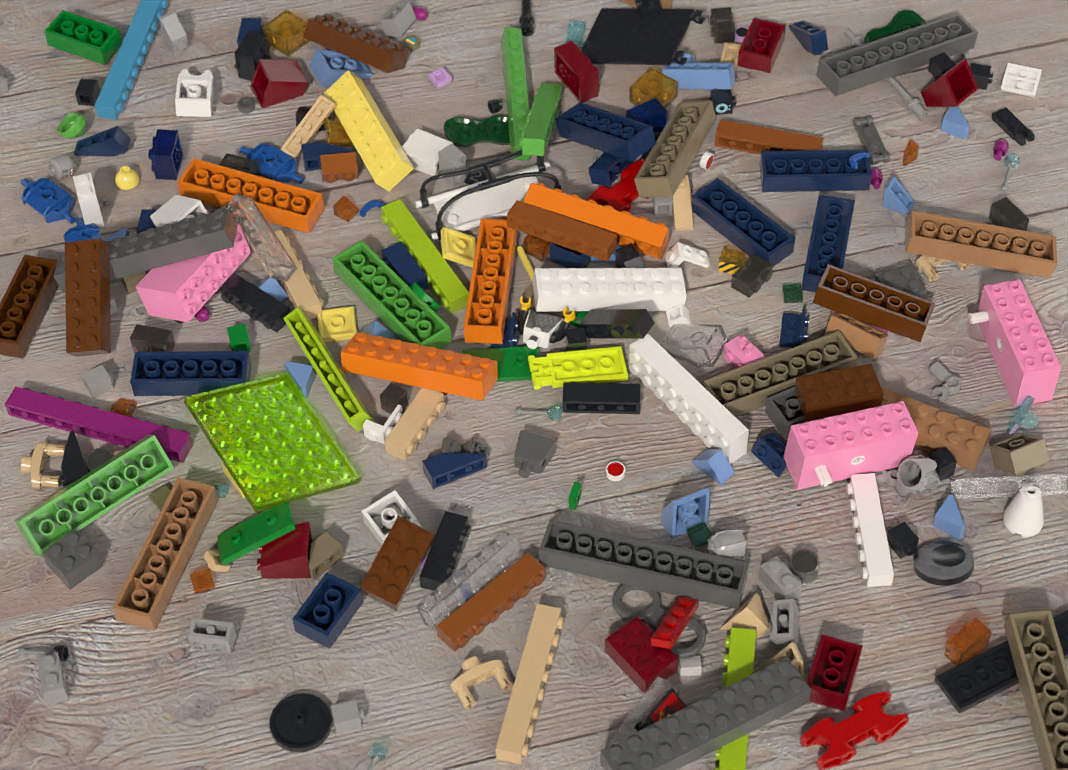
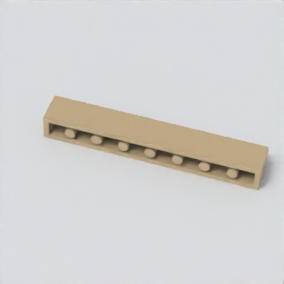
[496,604,564,764]

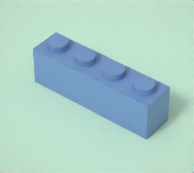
[663,62,735,90]

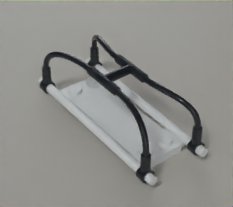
[415,150,566,241]

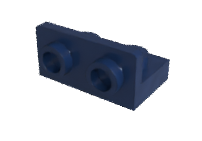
[779,308,809,348]
[490,312,519,349]
[751,432,787,477]

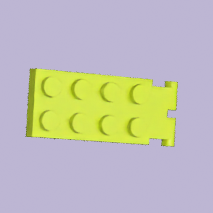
[528,346,628,390]

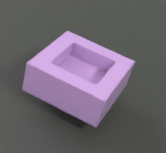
[428,67,452,89]

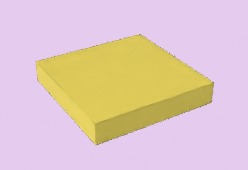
[441,227,476,268]
[317,306,357,342]

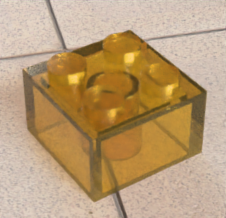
[263,9,310,57]
[629,68,678,116]

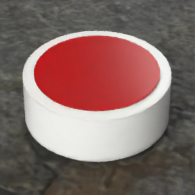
[699,151,714,170]
[606,461,625,481]

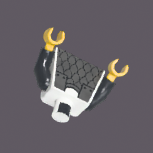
[517,296,576,349]

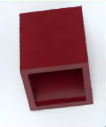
[920,58,978,107]
[250,59,308,108]
[257,522,313,579]

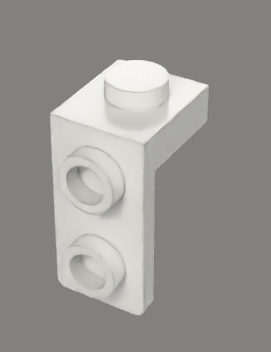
[665,242,710,268]
[363,404,403,445]

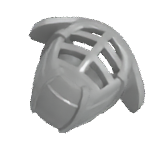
[896,455,942,496]
[707,529,747,561]

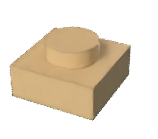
[203,550,231,572]

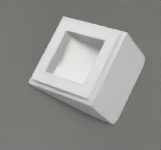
[666,303,691,327]
[679,655,702,676]

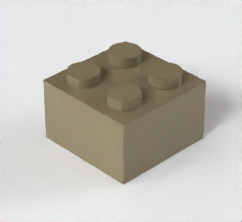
[990,432,1050,476]

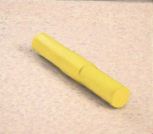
[516,246,534,282]

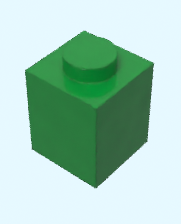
[227,324,251,353]

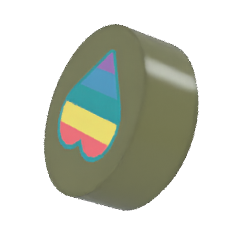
[403,35,420,51]

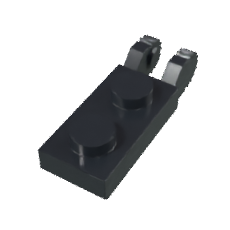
[992,107,1035,146]

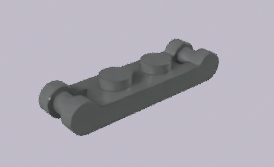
[853,115,890,165]

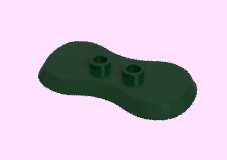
[864,10,926,44]
[443,115,510,147]

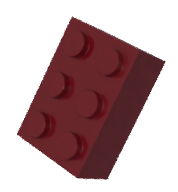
[737,17,786,73]
[554,41,599,103]
[605,616,678,695]
[807,634,863,712]

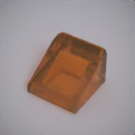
[902,140,919,166]
[333,196,359,222]
[111,398,137,416]
[190,569,215,594]

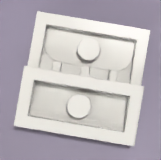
[1001,63,1042,97]

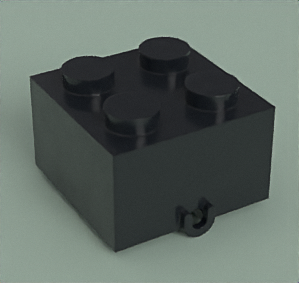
[234,31,272,81]

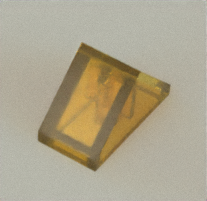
[323,118,353,147]

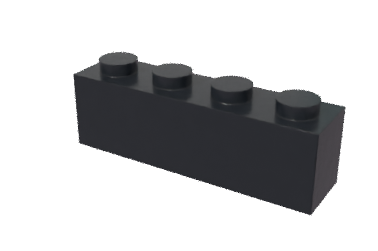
[220,273,291,333]
[579,309,655,339]
[562,382,640,414]
[419,511,471,593]

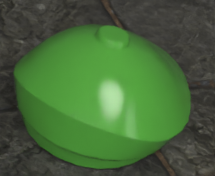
[57,113,86,139]

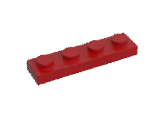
[651,597,698,649]

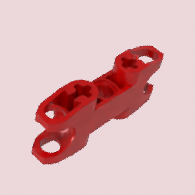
[586,159,649,212]
[799,691,909,770]

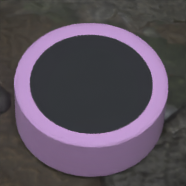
[734,26,748,42]

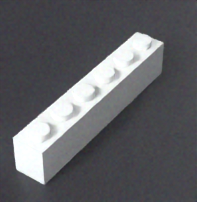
[846,473,894,587]

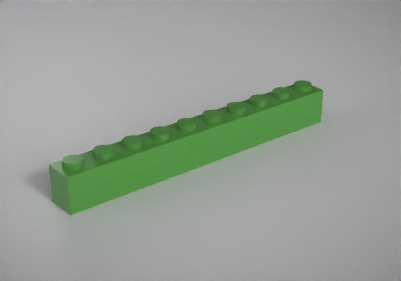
[501,27,530,161]

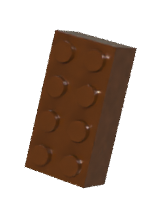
[795,363,884,422]
[360,516,435,611]

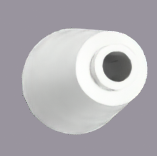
[1003,485,1044,537]

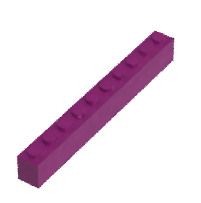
[5,386,193,463]

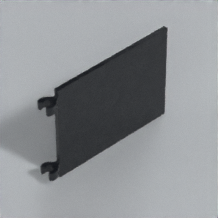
[581,8,705,65]

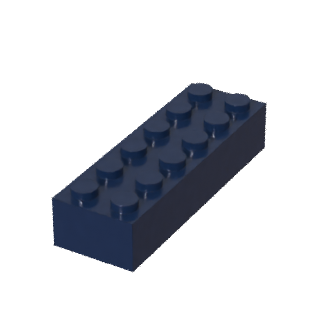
[555,102,656,161]
[760,150,871,192]
[691,178,795,271]
[802,195,855,292]
[130,351,252,396]

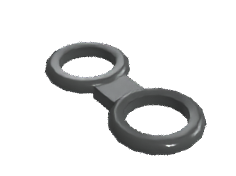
[612,584,706,659]

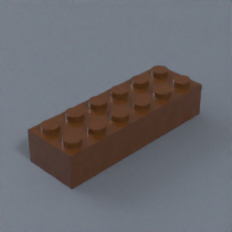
[304,13,409,73]
[65,239,111,357]
[0,254,58,358]
[813,264,935,342]

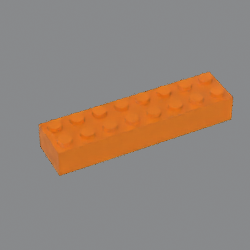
[177,158,324,233]
[523,183,669,260]
[463,219,518,344]
[341,332,498,401]

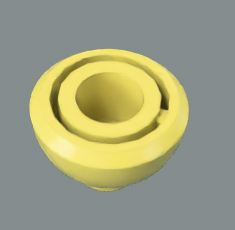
[115,166,140,190]

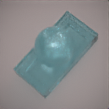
[566,20,586,49]
[1007,395,1039,435]

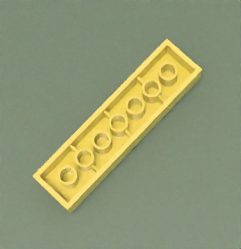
[324,70,414,192]

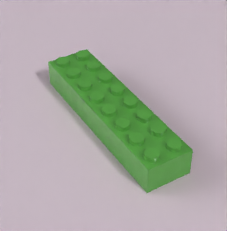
[332,241,452,349]
[14,435,174,556]

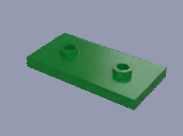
[463,346,539,382]
[217,499,296,565]

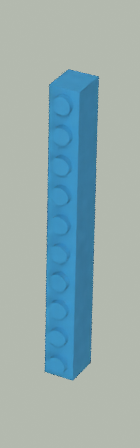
[95,0,168,120]

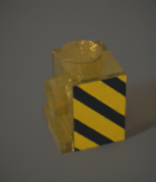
[718,246,748,275]

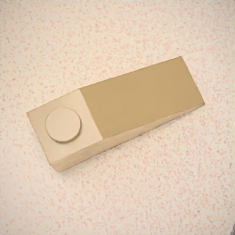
[672,175,693,231]

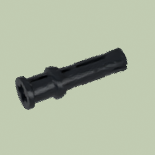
[519,0,534,37]

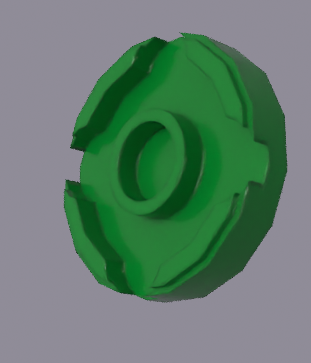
[410,281,442,311]

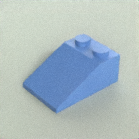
[309,49,373,88]
[661,488,710,539]

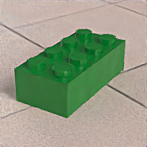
[44,10,122,65]

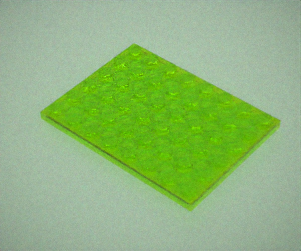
[184,373,361,512]

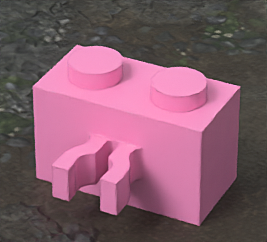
[723,334,766,369]

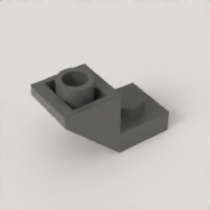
[441,436,487,455]

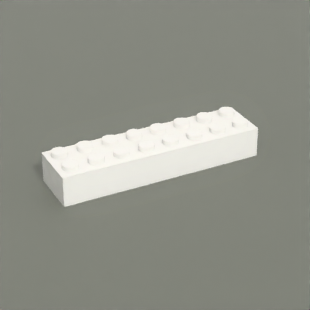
[532,268,687,312]
[629,334,749,464]

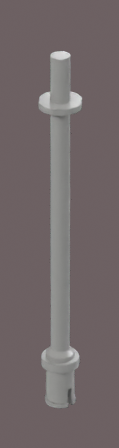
[844,29,929,120]

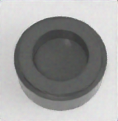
[237,97,255,113]

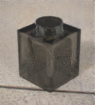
[380,382,408,414]

